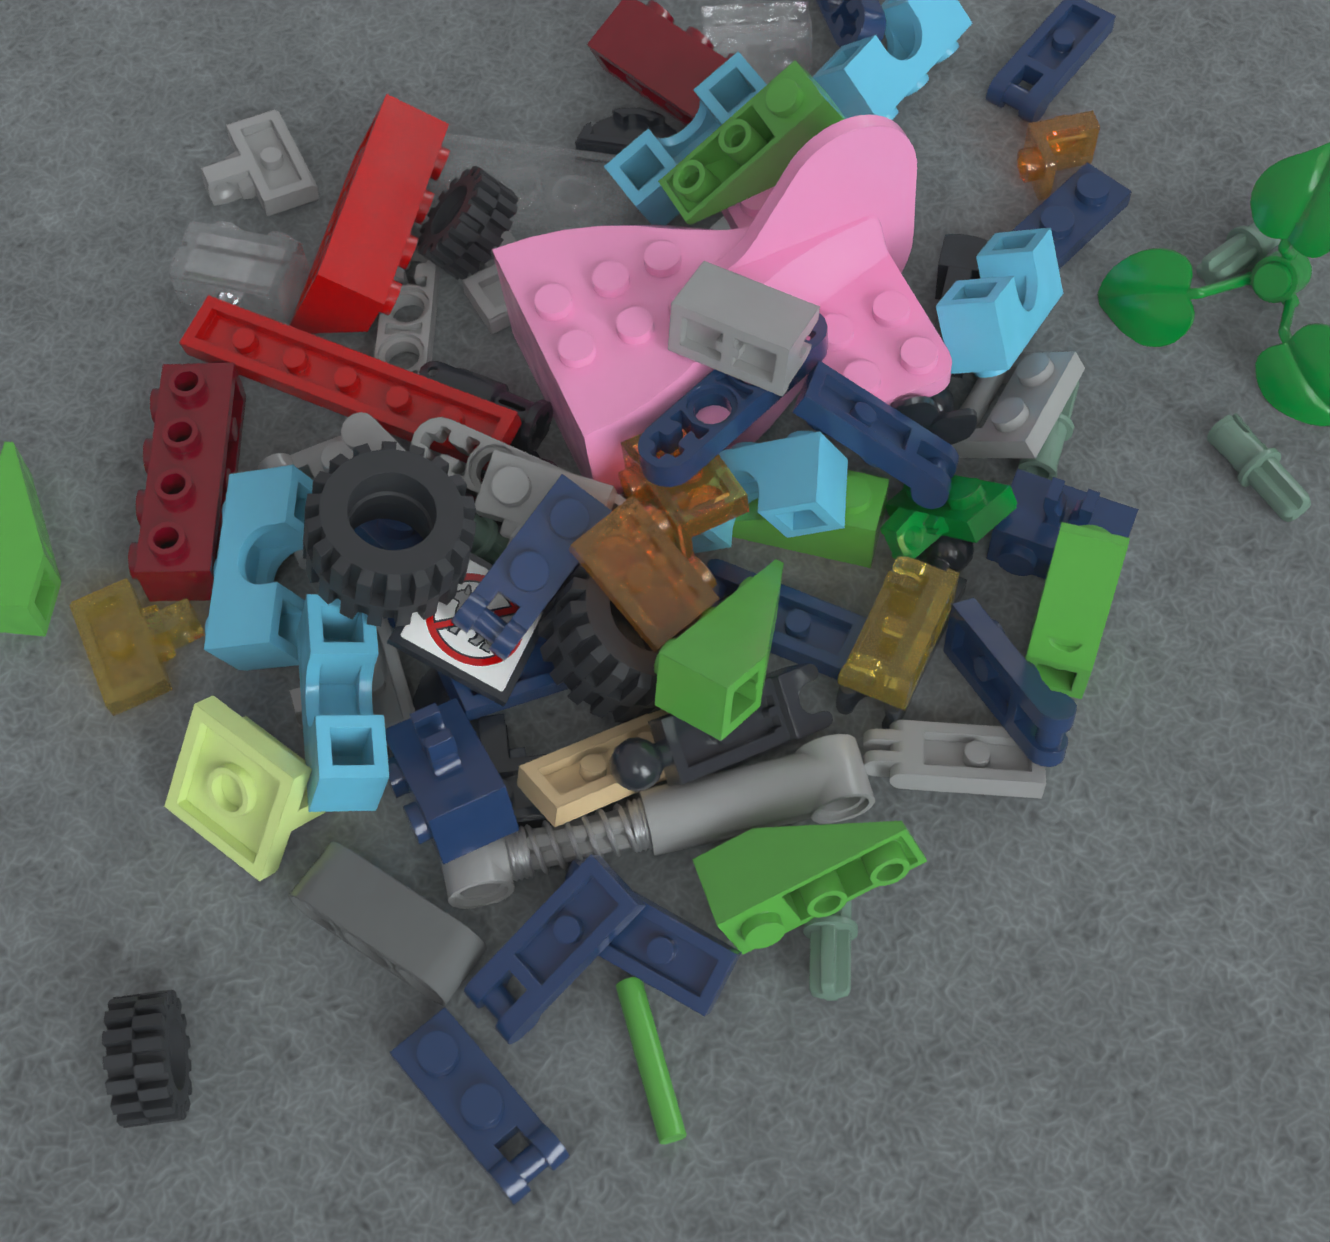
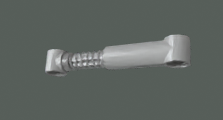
[439,734,875,909]

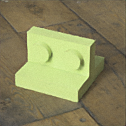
[164,695,325,881]

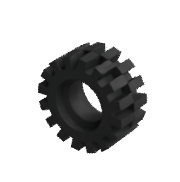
[417,166,518,280]
[102,990,192,1128]

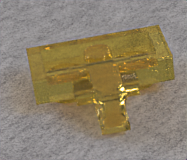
[69,578,205,716]

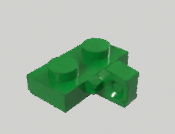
[880,475,1018,563]

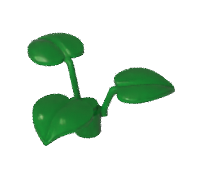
[1097,142,1330,426]

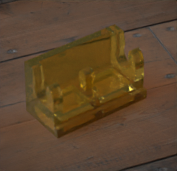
[838,557,960,710]

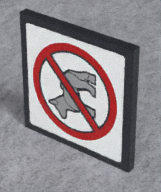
[386,553,546,707]

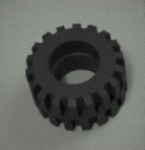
[303,441,477,627]
[538,541,713,722]

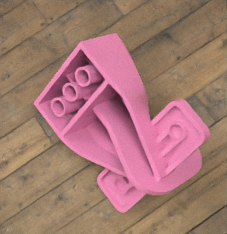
[492,115,952,503]

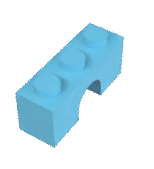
[813,0,972,120]
[604,51,767,225]
[936,228,1063,378]
[646,431,848,556]
[204,465,313,671]
[297,594,389,812]

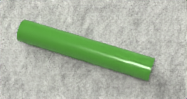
[615,977,687,1145]

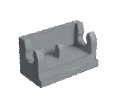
[668,261,820,397]

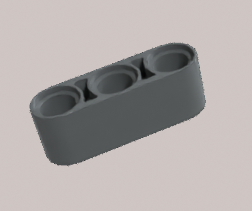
[288,841,487,1006]

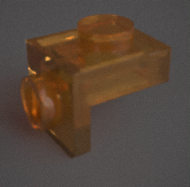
[1017,110,1100,201]

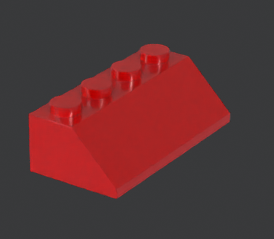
[289,94,450,334]

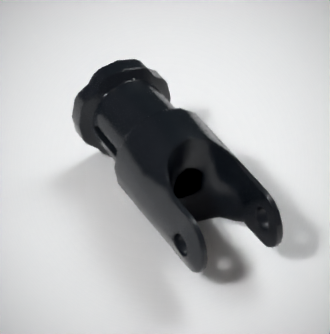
[419,361,553,452]

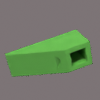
[658,60,846,225]
[0,442,62,637]
[1025,522,1130,699]
[654,559,784,741]
[692,821,927,955]

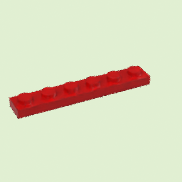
[179,295,522,471]

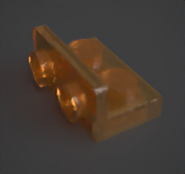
[618,429,749,565]
[569,495,719,653]

